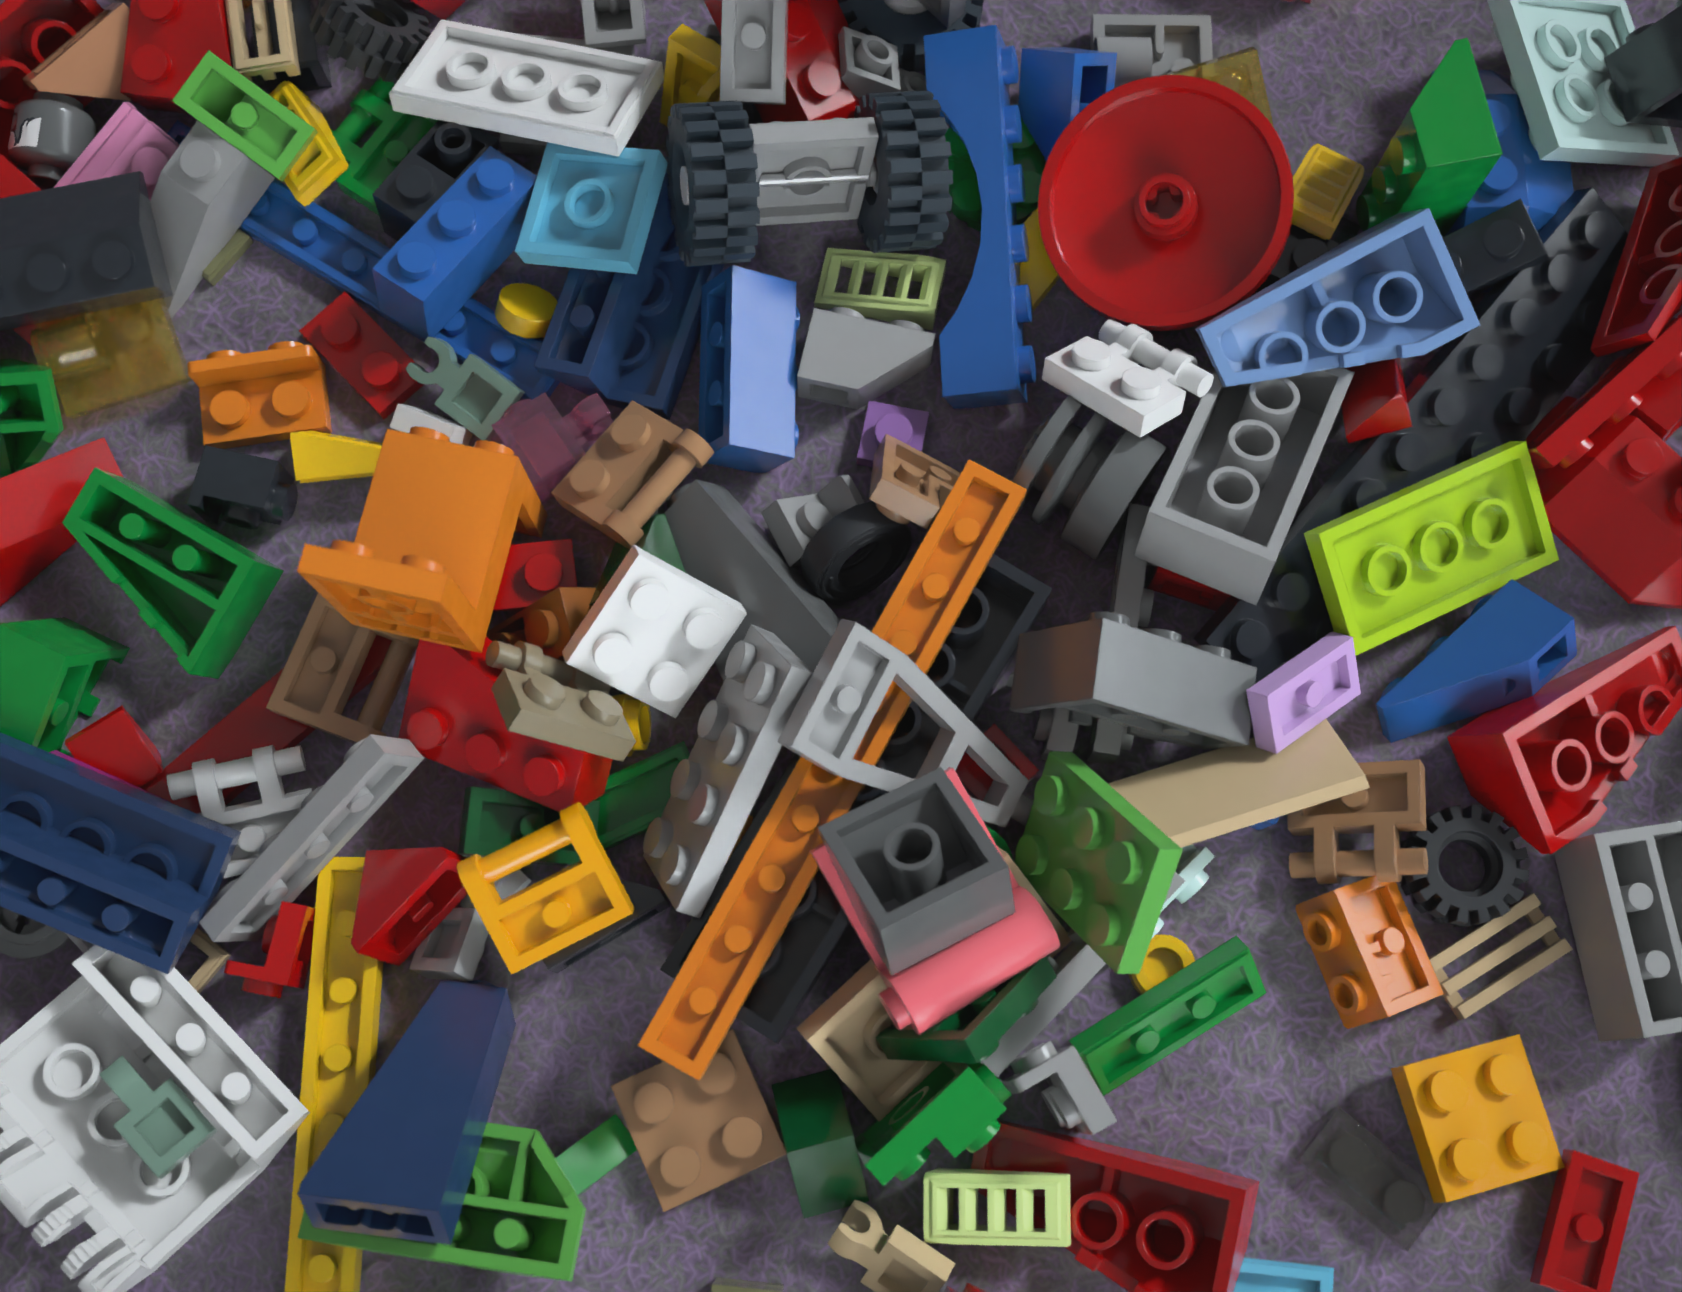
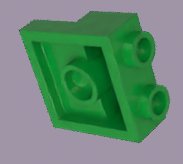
[854,1062,1012,1186]

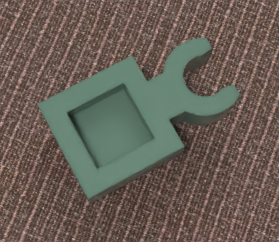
[406,337,525,441]

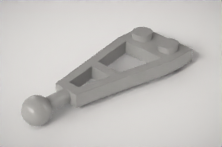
[777,619,1033,827]

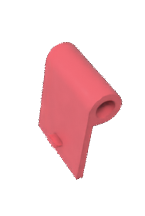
[810,767,1060,1035]

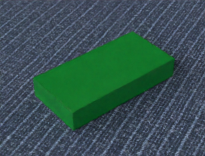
[594,741,690,851]

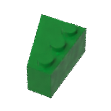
[62,467,284,679]
[0,617,130,756]

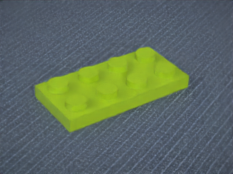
[1304,441,1559,656]

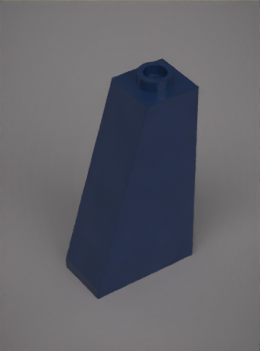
[297,980,516,1245]

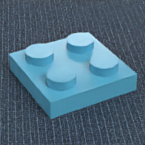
[515,142,668,274]

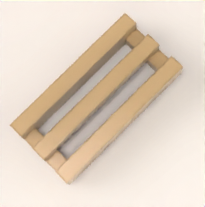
[225,0,301,82]
[1429,893,1573,1020]

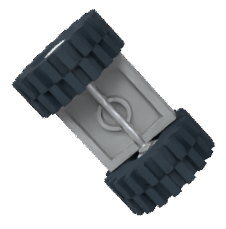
[666,90,953,267]

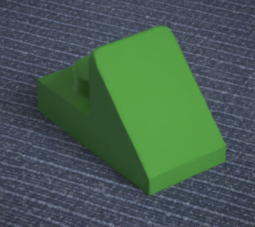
[172,50,318,182]

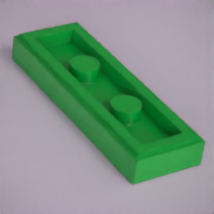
[1069,936,1266,1096]

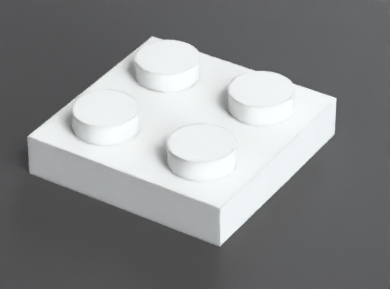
[562,545,747,718]

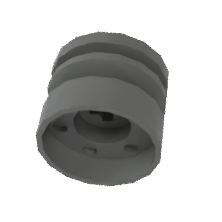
[1012,395,1168,560]

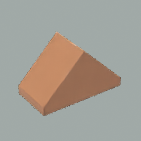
[22,2,131,101]

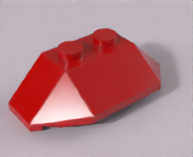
[704,0,860,123]
[1524,396,1682,609]

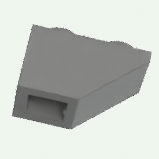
[797,307,935,410]

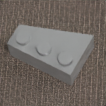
[1554,821,1682,1042]

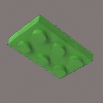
[1014,751,1183,974]

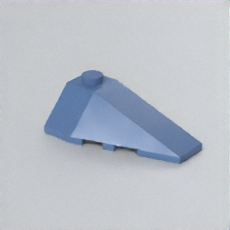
[1196,208,1480,387]

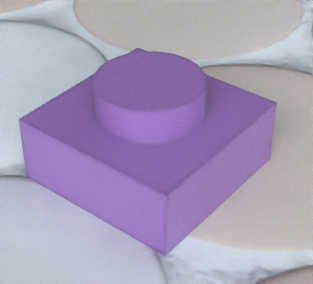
[857,401,929,467]

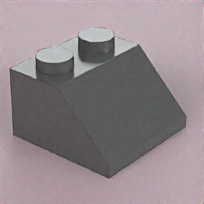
[818,767,1016,975]

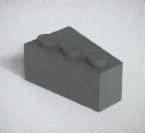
[1009,611,1257,750]

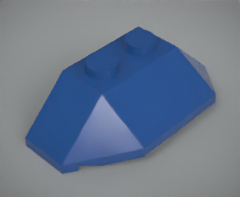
[1430,70,1574,292]

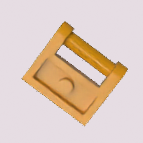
[457,802,635,975]

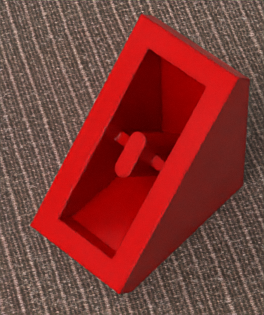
[351,847,468,966]

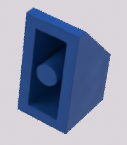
[1018,47,1117,161]

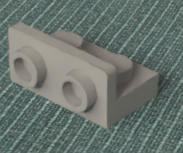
[1002,1041,1117,1135]

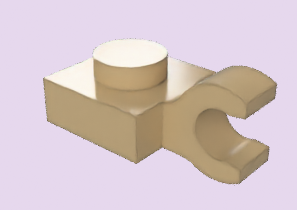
[828,1200,955,1292]

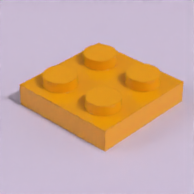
[1391,1034,1565,1203]

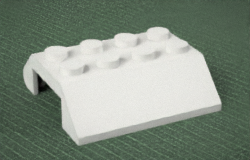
[0,945,310,1292]

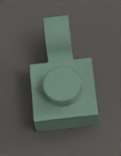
[99,1056,217,1179]

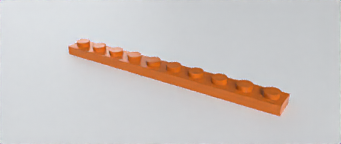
[638,459,1027,1081]

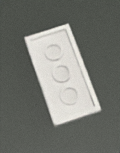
[389,19,664,157]

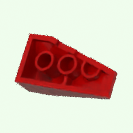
[1590,157,1682,357]
[0,437,124,607]
[971,1119,1260,1292]

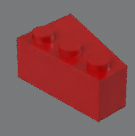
[398,636,613,812]

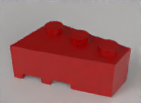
[120,0,251,114]

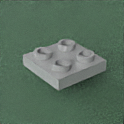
[1090,14,1213,88]

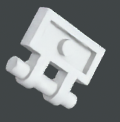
[1042,319,1214,437]
[167,745,312,879]

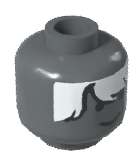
[8,91,96,188]

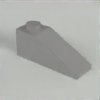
[140,120,275,323]

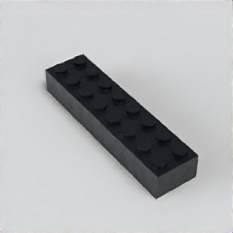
[660,554,1052,1044]

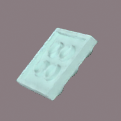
[1487,0,1679,167]

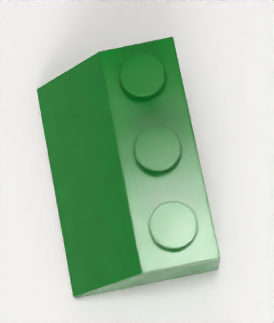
[1356,38,1503,237]

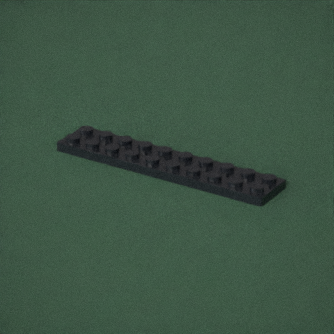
[1193,187,1628,684]

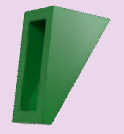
[556,1114,637,1196]

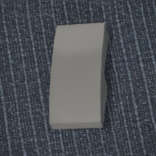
[838,26,940,118]

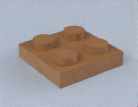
[611,1029,786,1212]

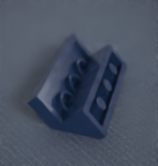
[534,156,724,419]
[0,732,241,974]

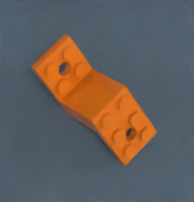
[297,426,547,653]

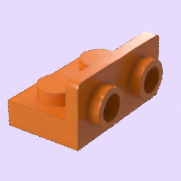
[187,341,332,449]
[1295,876,1444,1029]

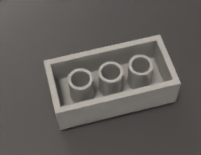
[1134,368,1355,605]

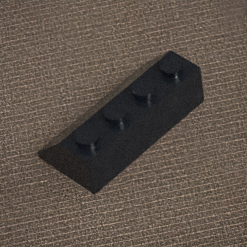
[0,171,173,331]

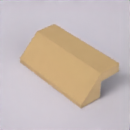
[1108,719,1370,848]

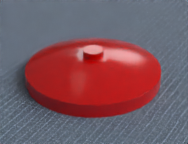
[1038,75,1294,331]

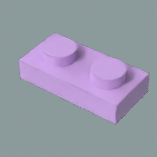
[1246,632,1361,754]

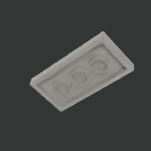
[643,624,813,918]

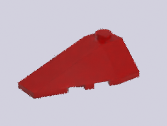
[1447,626,1682,854]

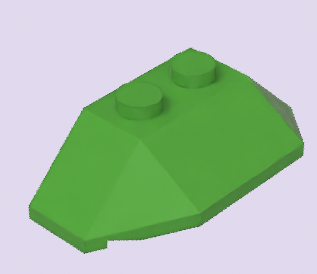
[297,1122,586,1282]

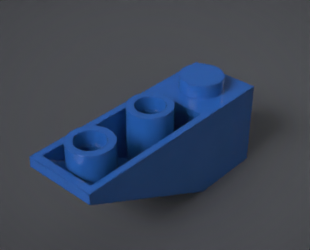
[1376,579,1577,743]

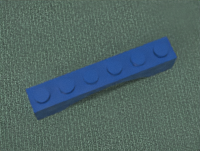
[924,24,1036,409]

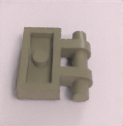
[485,640,636,762]

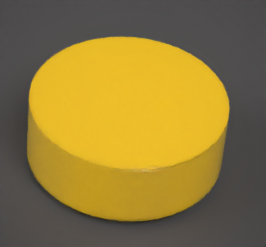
[495,283,558,339]
[1128,934,1195,995]

